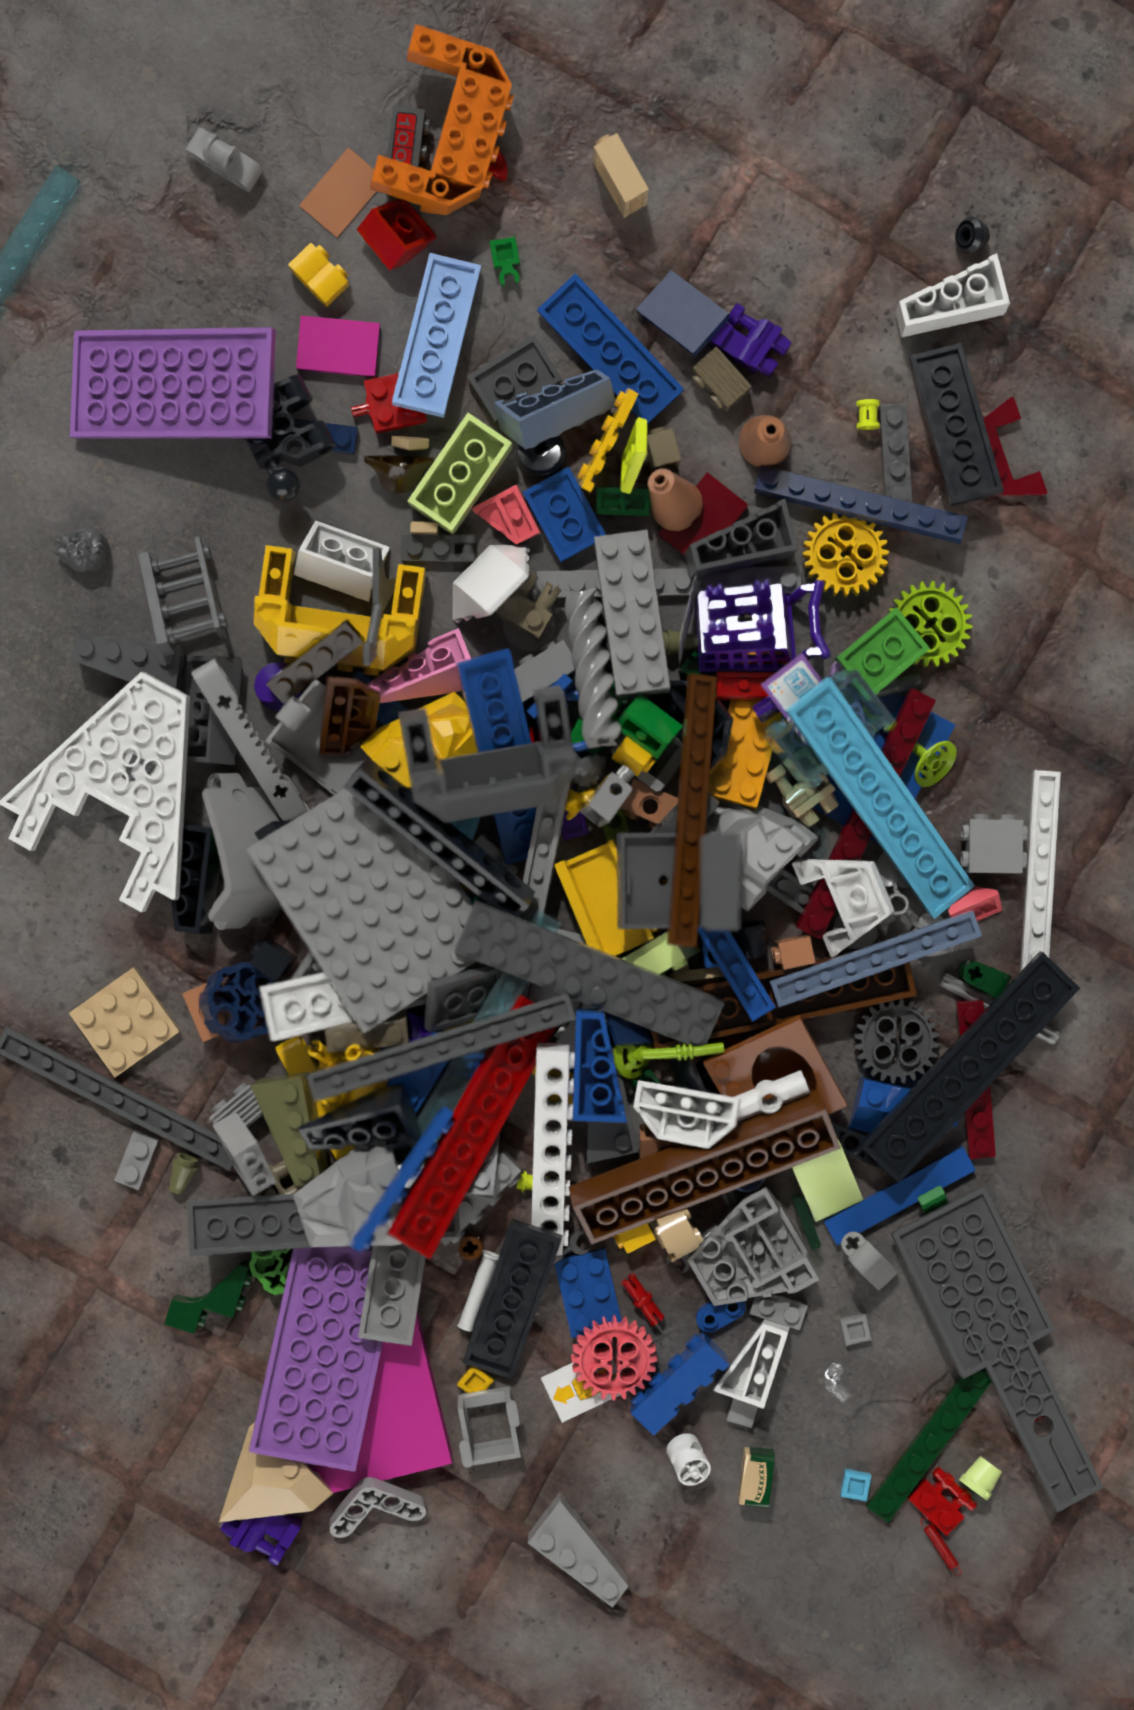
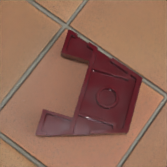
[983,396,1048,497]

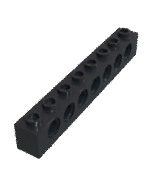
[344,757,535,918]

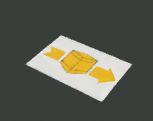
[541,1359,628,1422]

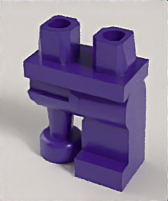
[710,303,792,377]
[220,1514,302,1566]

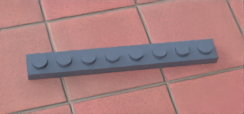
[769,910,982,1007]

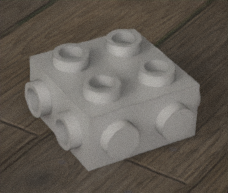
[960,814,1027,873]

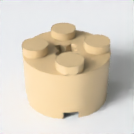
[649,1208,704,1263]

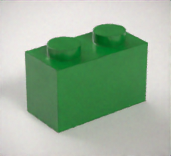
[618,694,683,759]

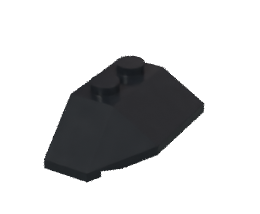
[648,680,734,775]

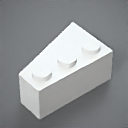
[713,1319,790,1409]

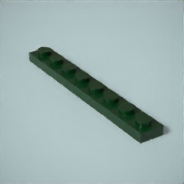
[866,1368,991,1523]

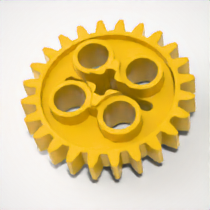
[802,513,889,598]

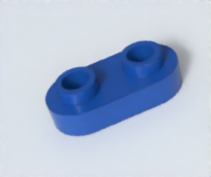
[696,1301,746,1332]

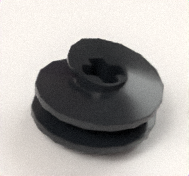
[517,436,566,477]

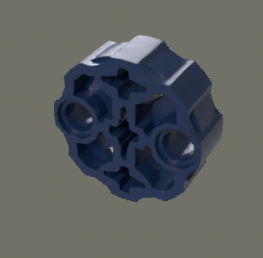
[199,962,276,1043]

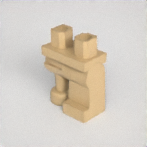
[765,746,839,828]

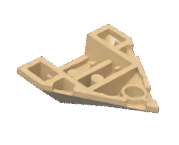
[219,1422,333,1522]

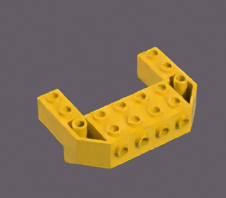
[254,545,427,676]

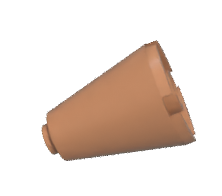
[739,415,791,468]
[648,469,703,531]

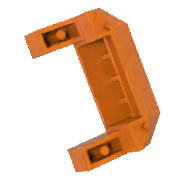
[370,24,514,215]

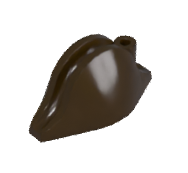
[364,455,434,494]

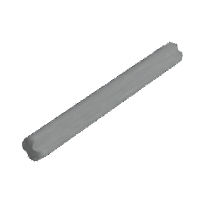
[939,974,1060,1044]

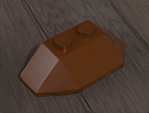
[319,677,380,757]

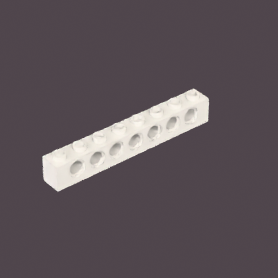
[531,1043,575,1255]

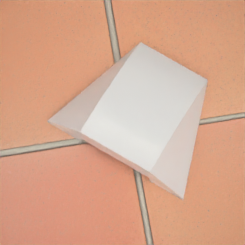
[452,545,530,624]

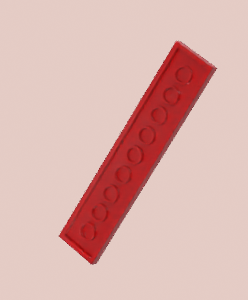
[387,995,557,1259]

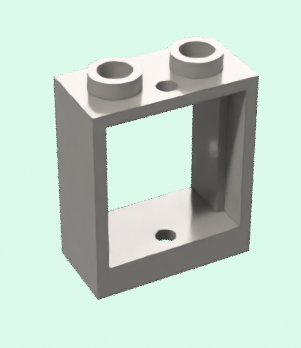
[212,1112,276,1196]

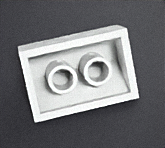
[294,520,390,602]

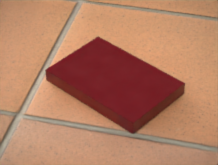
[658,472,749,557]

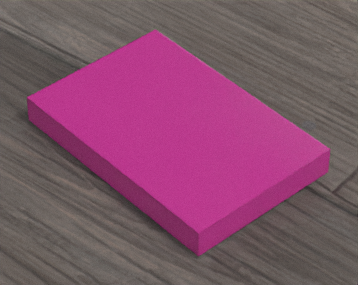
[296,316,381,378]

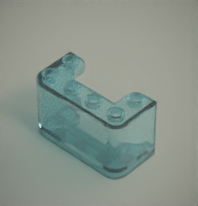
[763,669,895,789]

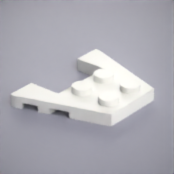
[792,859,894,957]

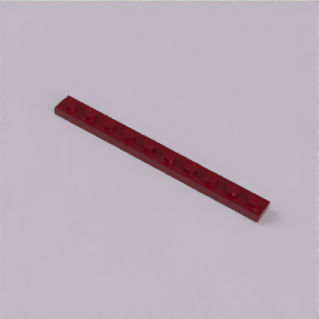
[795,688,936,939]

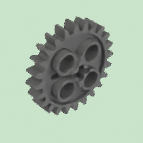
[853,999,940,1084]

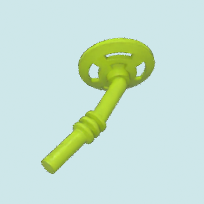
[862,701,957,787]
[613,1043,724,1079]

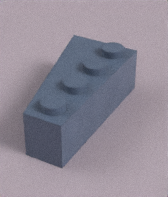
[494,369,616,450]

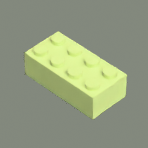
[408,413,513,535]

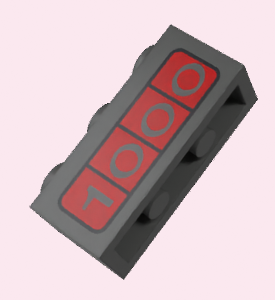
[387,106,431,168]

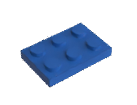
[522,467,606,563]
[555,1247,622,1338]

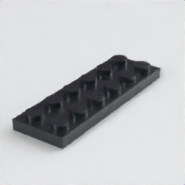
[909,343,1004,507]
[462,1219,562,1379]

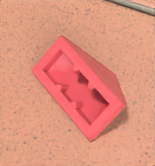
[948,886,1003,921]

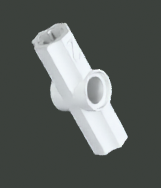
[733,1070,810,1122]

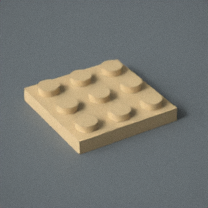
[69,967,181,1078]

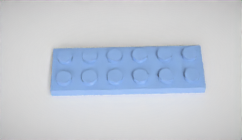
[392,253,481,418]

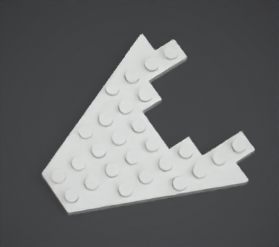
[0,672,190,912]

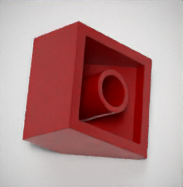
[356,198,437,271]

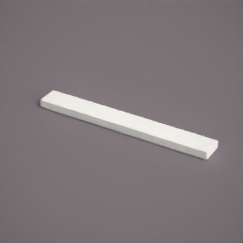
[1020,770,1061,972]

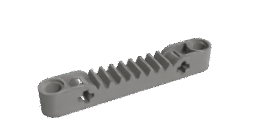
[191,658,310,820]

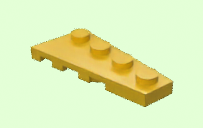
[577,388,638,492]

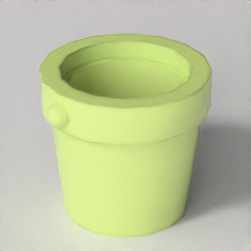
[959,1456,1002,1501]

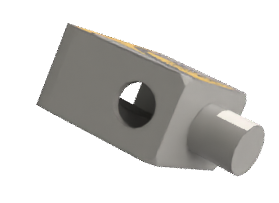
[579,765,635,827]

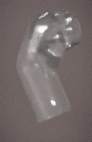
[824,1363,850,1403]

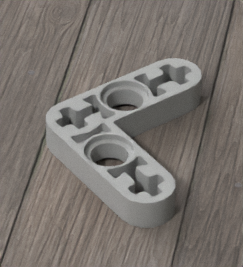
[329,1477,426,1538]

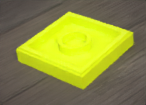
[620,417,647,494]

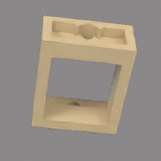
[593,133,649,218]

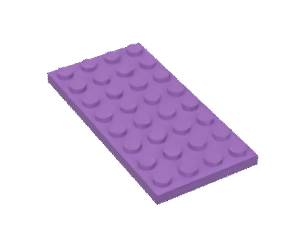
[70,327,276,439]
[249,1246,383,1472]

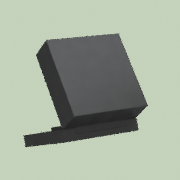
[617,833,742,930]

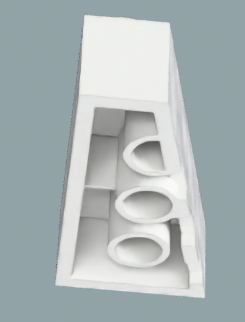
[895,253,1010,338]

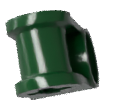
[957,960,1012,998]

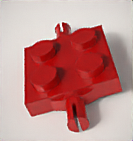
[350,373,427,434]

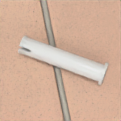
[457,1250,499,1332]

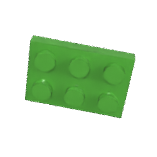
[835,607,930,700]

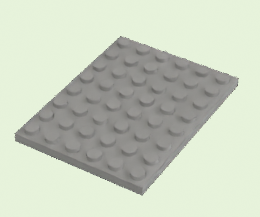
[246,789,477,1034]

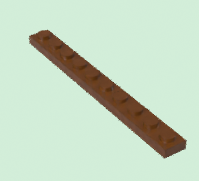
[667,674,717,947]

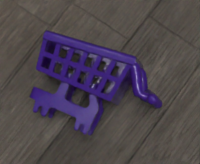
[695,579,831,674]

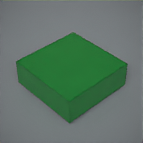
[917,1186,948,1215]

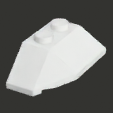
[633,1080,741,1148]

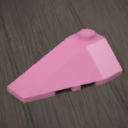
[367,628,471,703]

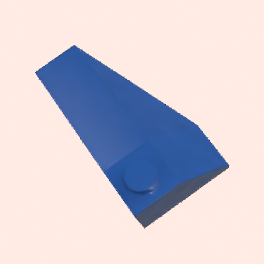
[848,1076,959,1133]

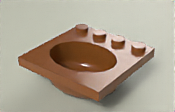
[703,1015,848,1115]

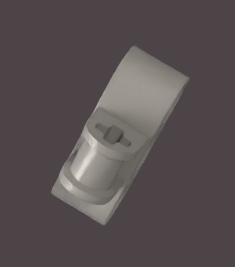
[185,127,264,192]
[841,1232,898,1291]

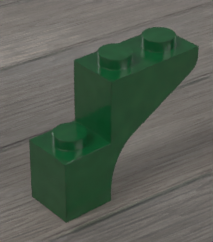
[164,1261,253,1334]

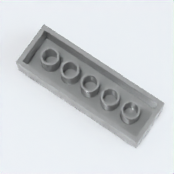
[594,530,670,700]

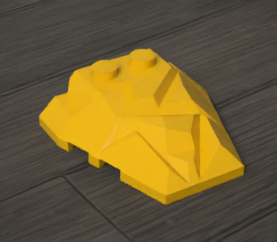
[360,692,477,792]

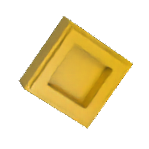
[457,1366,494,1393]

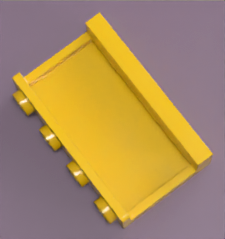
[554,839,659,956]

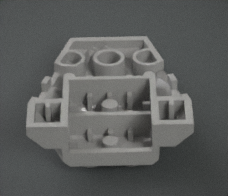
[705,799,818,911]
[293,1146,407,1247]
[687,1187,820,1306]

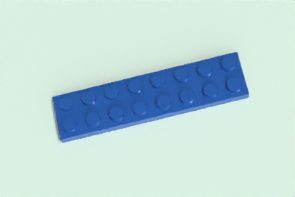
[456,648,537,865]

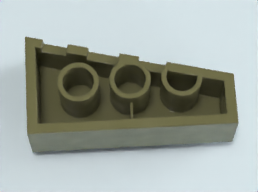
[250,1071,328,1186]

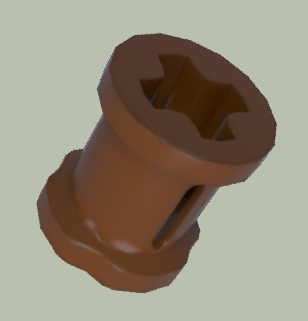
[459,1232,483,1260]

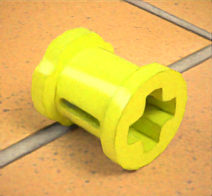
[856,399,880,430]

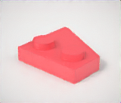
[472,485,541,545]

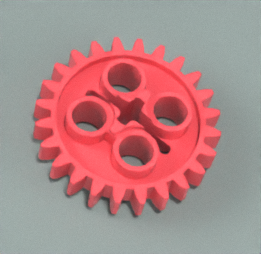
[571,1315,657,1401]

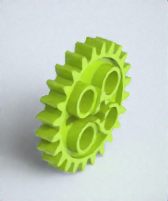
[887,581,973,667]

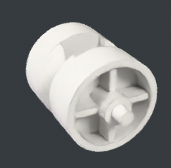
[667,1434,711,1486]

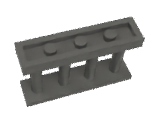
[138,537,228,657]

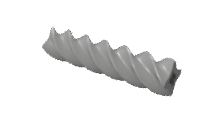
[565,588,621,748]

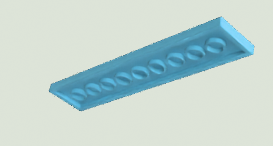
[785,677,975,919]

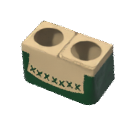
[738,1447,775,1509]

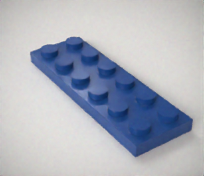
[537,273,684,425]

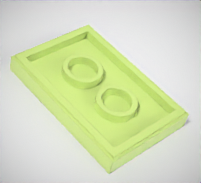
[792,1140,863,1222]

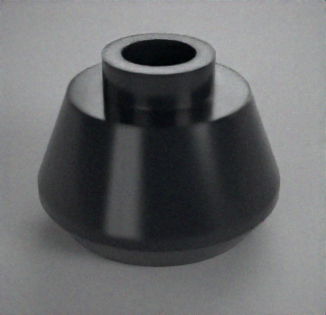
[955,216,990,254]

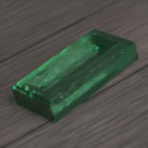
[791,1193,821,1250]

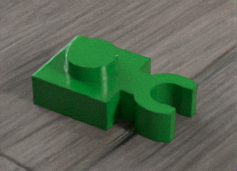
[489,237,520,287]

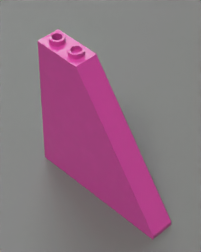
[307,1310,453,1493]

